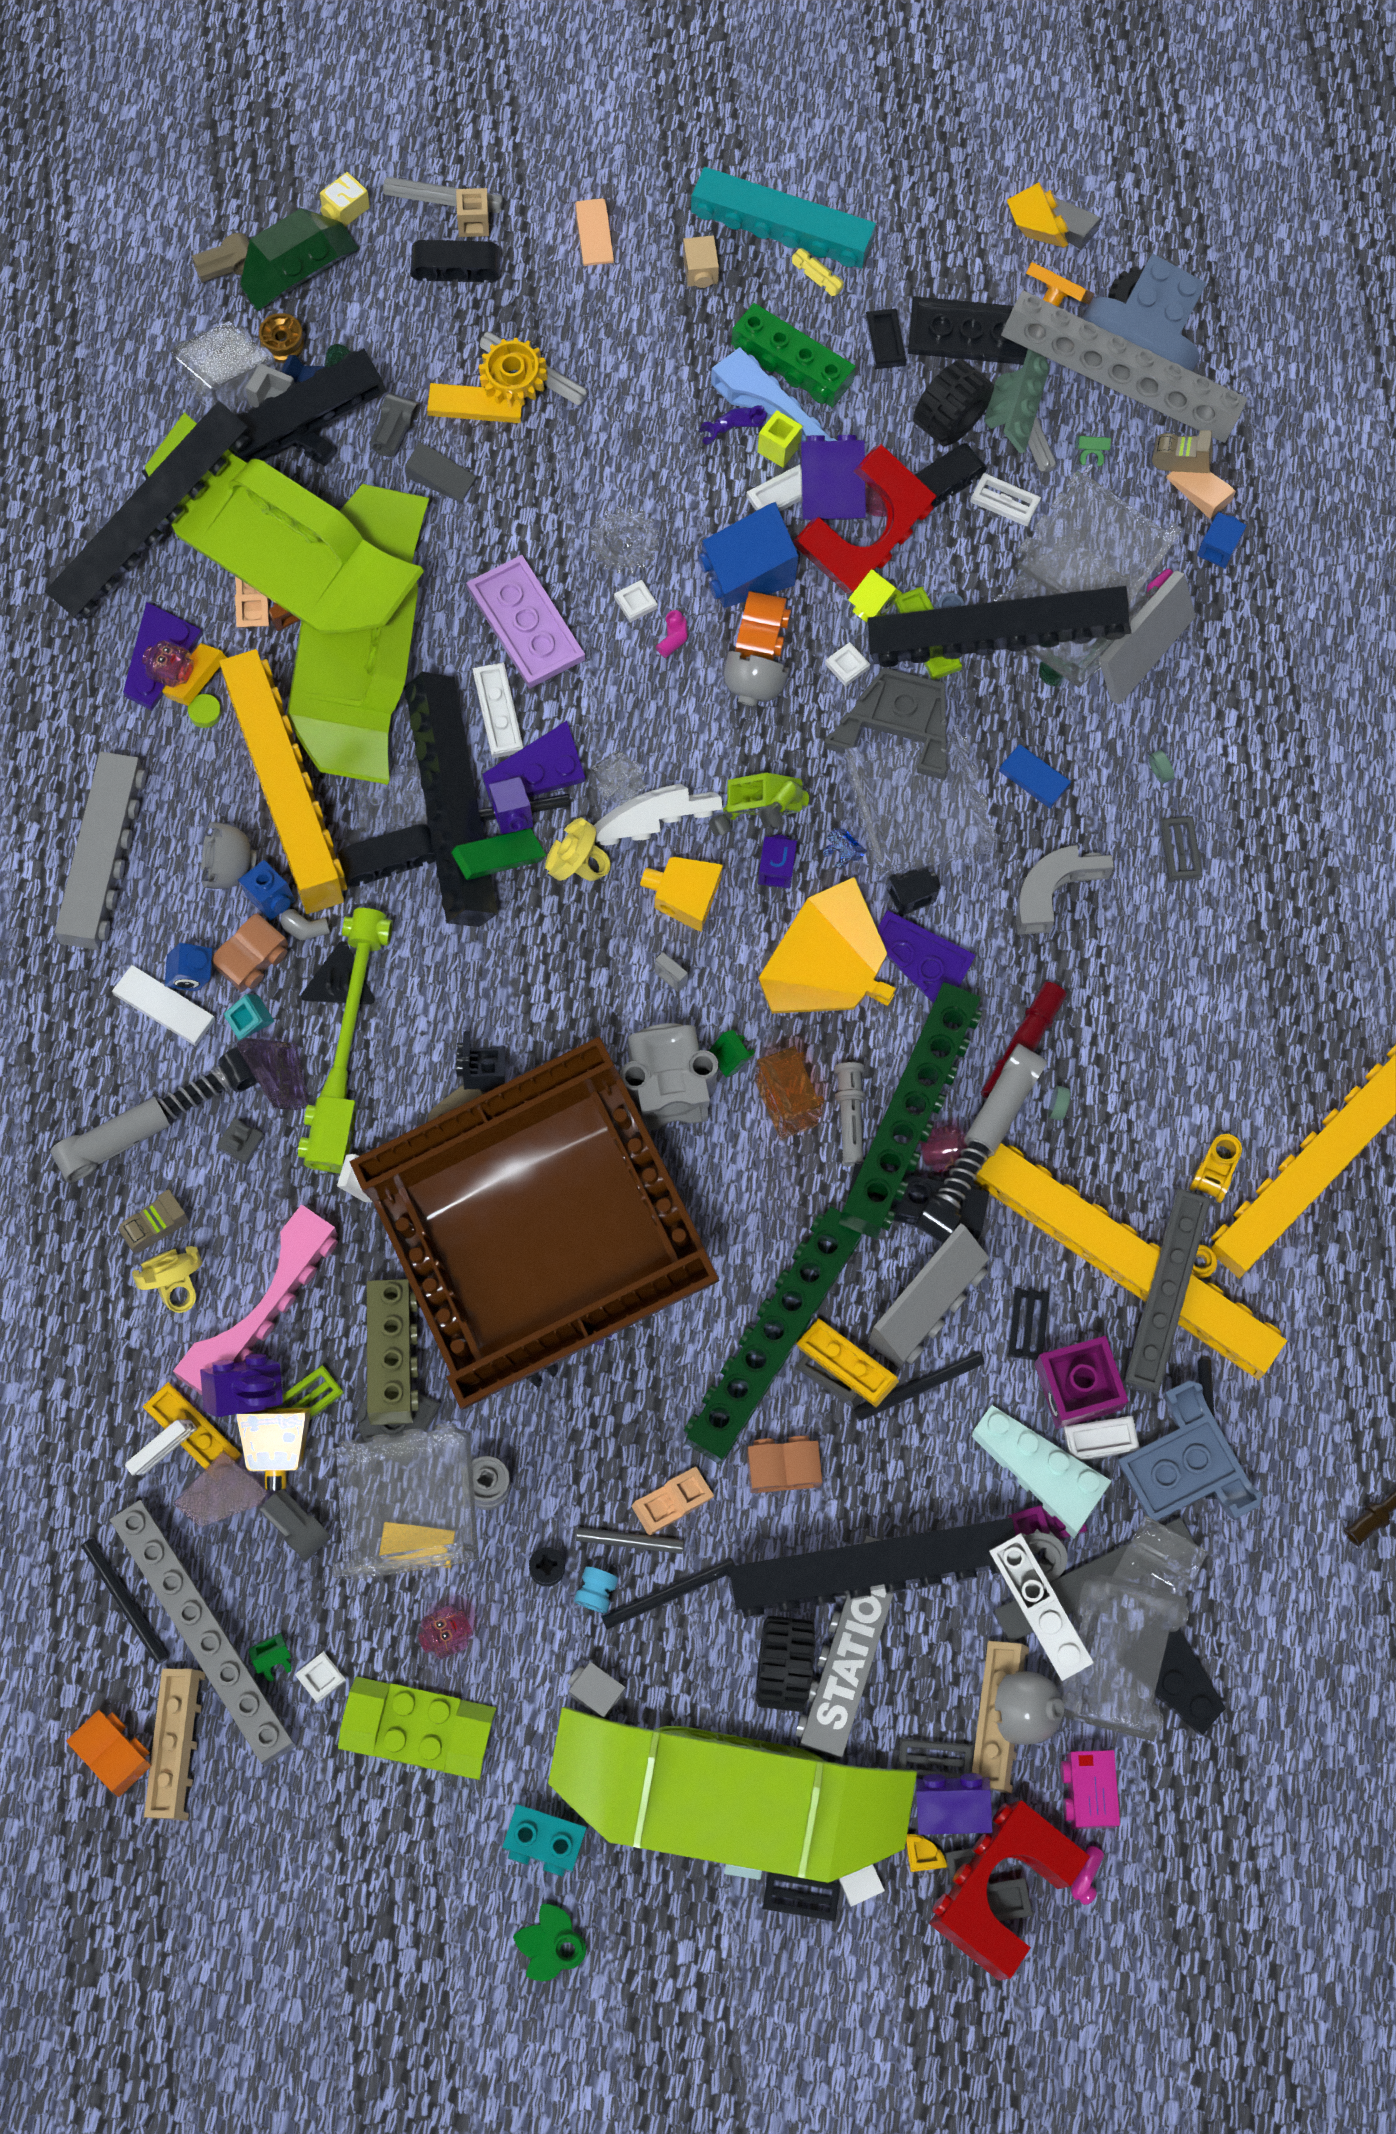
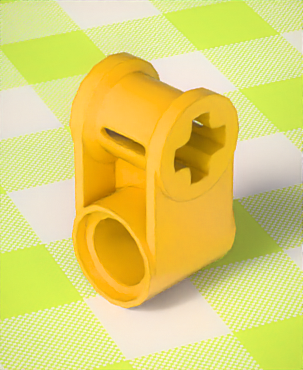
[1189,1134,1242,1203]

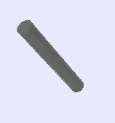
[576,1527,684,1554]

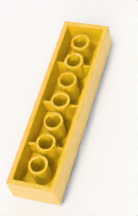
[219,649,347,915]

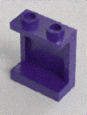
[798,435,866,521]

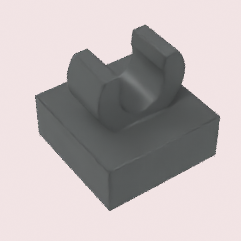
[216,1118,264,1165]

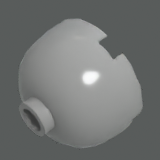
[723,651,790,707]
[201,822,256,889]
[995,1671,1064,1745]

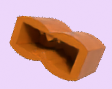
[735,591,791,661]
[66,1710,152,1797]

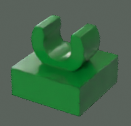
[1075,436,1111,466]
[708,1030,755,1078]
[248,1633,291,1682]

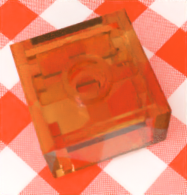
[754,1046,825,1140]

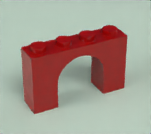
[793,444,937,594]
[929,1800,1090,1981]

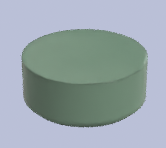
[1148,749,1175,784]
[1048,1085,1071,1121]

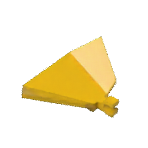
[758,877,896,1014]

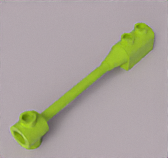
[298,908,393,1174]

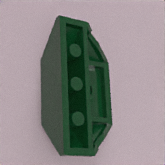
[240,208,359,312]

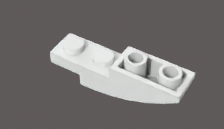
[594,783,723,845]
[989,1534,1094,1681]

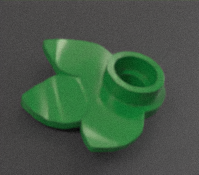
[513,1904,586,1982]

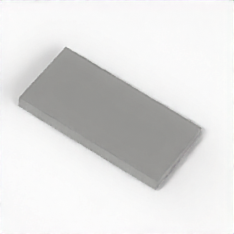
[1099,571,1196,705]

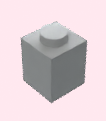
[567,1662,625,1719]

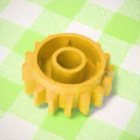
[478,338,548,407]

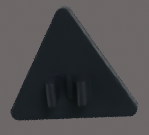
[301,941,375,1005]

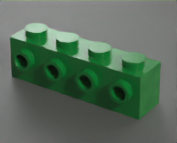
[731,303,856,408]

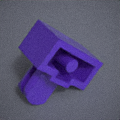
[200,1354,283,1417]

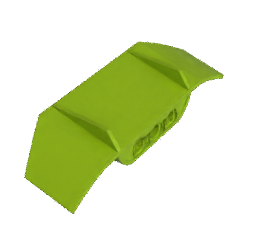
[144,412,424,634]
[287,483,429,785]
[548,1706,917,1883]

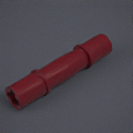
[980,982,1067,1099]

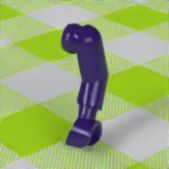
[698,405,767,445]

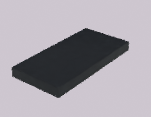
[908,296,1028,365]

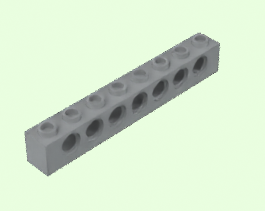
[1001,290,1247,443]
[109,1500,297,1767]

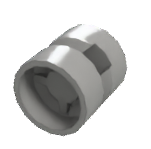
[463,1456,511,1510]

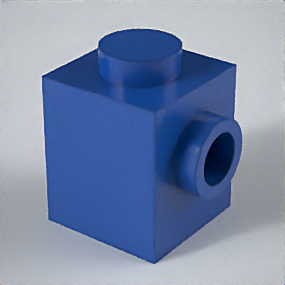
[238,860,296,921]

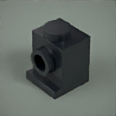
[886,868,941,917]

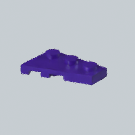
[123,602,203,711]
[482,721,585,807]
[877,910,976,1004]

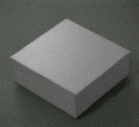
[655,952,688,992]

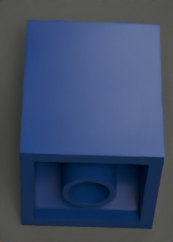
[698,502,798,608]

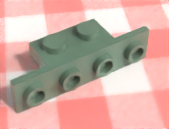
[984,349,1050,454]

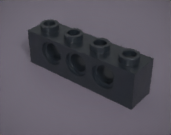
[847,1162,990,1239]

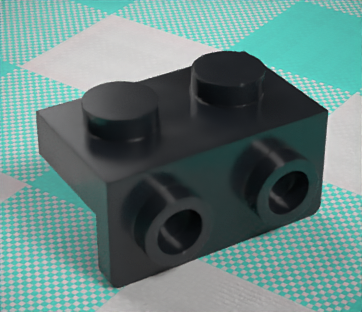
[456,1031,506,1092]

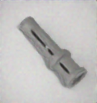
[834,1062,865,1167]

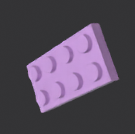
[466,555,585,689]

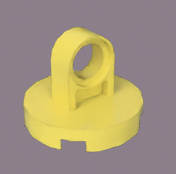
[545,818,611,881]
[132,1246,202,1313]

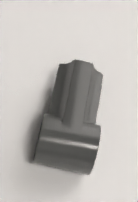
[369,392,420,457]
[260,1489,332,1562]

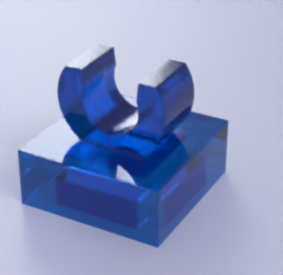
[823,828,867,868]

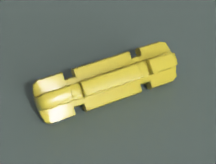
[792,248,844,296]

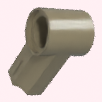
[191,233,249,283]

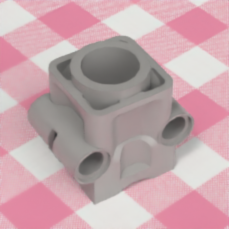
[620,1023,718,1131]

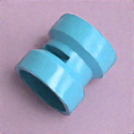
[574,1567,619,1613]

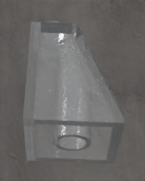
[170,321,275,413]

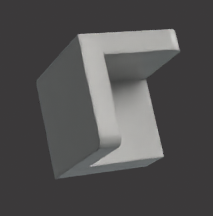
[245,364,295,408]

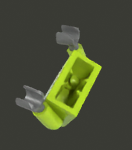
[709,773,809,837]

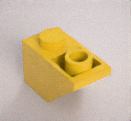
[1007,182,1069,248]

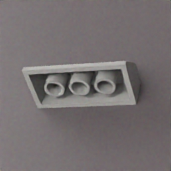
[868,1223,989,1369]

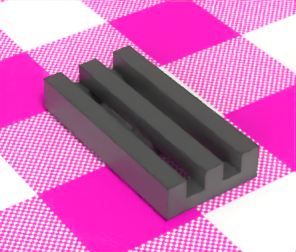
[1159,816,1203,882]
[898,1739,973,1779]

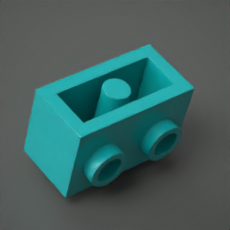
[502,1804,587,1877]

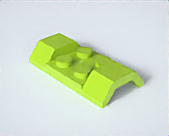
[338,1676,497,1780]

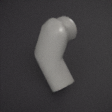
[281,909,330,940]

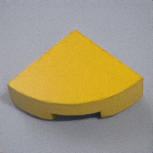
[906,1834,947,1872]

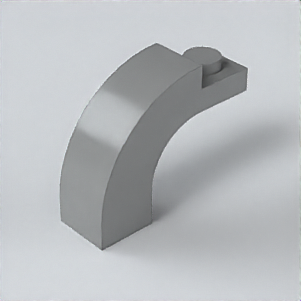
[1016,845,1113,935]

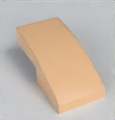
[235,576,270,628]
[631,1467,714,1536]

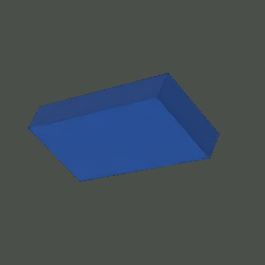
[999,744,1071,809]

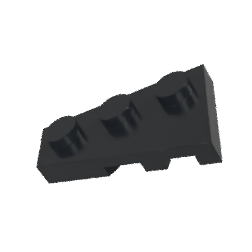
[1119,1607,1226,1736]

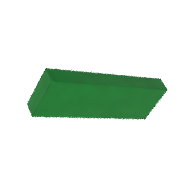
[451,828,546,880]

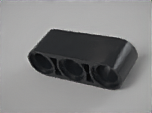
[410,240,500,283]
[915,443,987,509]
[338,824,435,887]

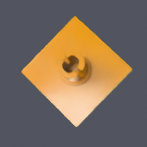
[1026,262,1095,307]

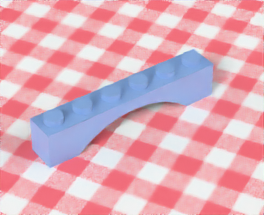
[711,347,837,441]

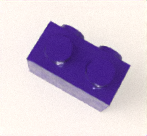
[916,1773,992,1835]

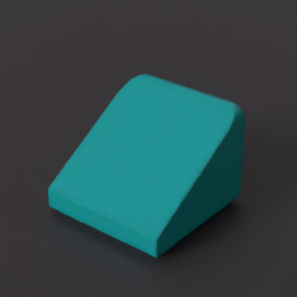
[223,994,275,1041]

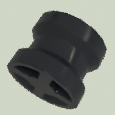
[529,1547,565,1587]

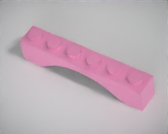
[173,1204,338,1395]

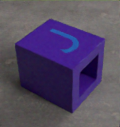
[758,835,797,889]

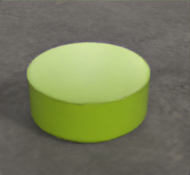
[188,694,222,728]

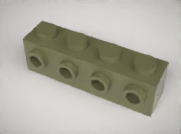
[367,1279,419,1425]

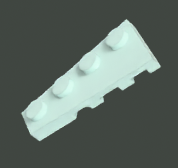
[972,1405,1111,1539]

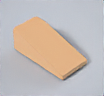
[575,198,614,266]
[1166,471,1236,519]

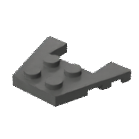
[824,668,947,780]

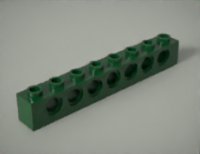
[839,982,983,1240]
[684,1206,864,1465]

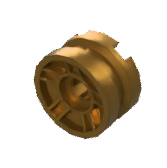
[259,313,304,363]

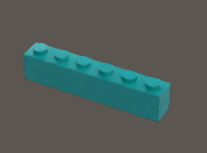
[691,167,876,269]

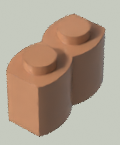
[211,913,288,992]
[746,1435,822,1493]

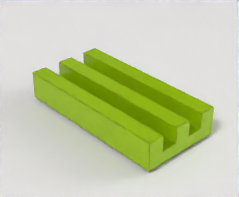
[268,1365,344,1420]

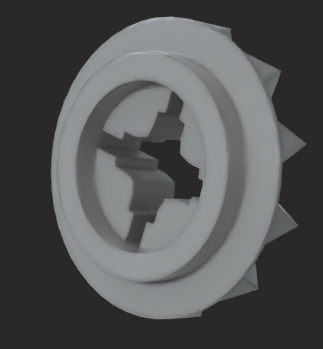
[1022,1529,1068,1582]

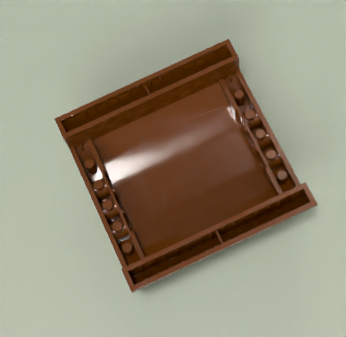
[349,1036,720,1410]

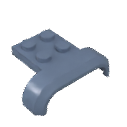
[1082,253,1207,372]
[1117,1380,1263,1525]

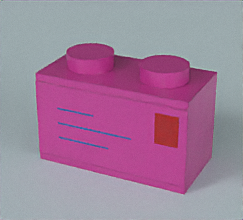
[1060,1750,1120,1829]

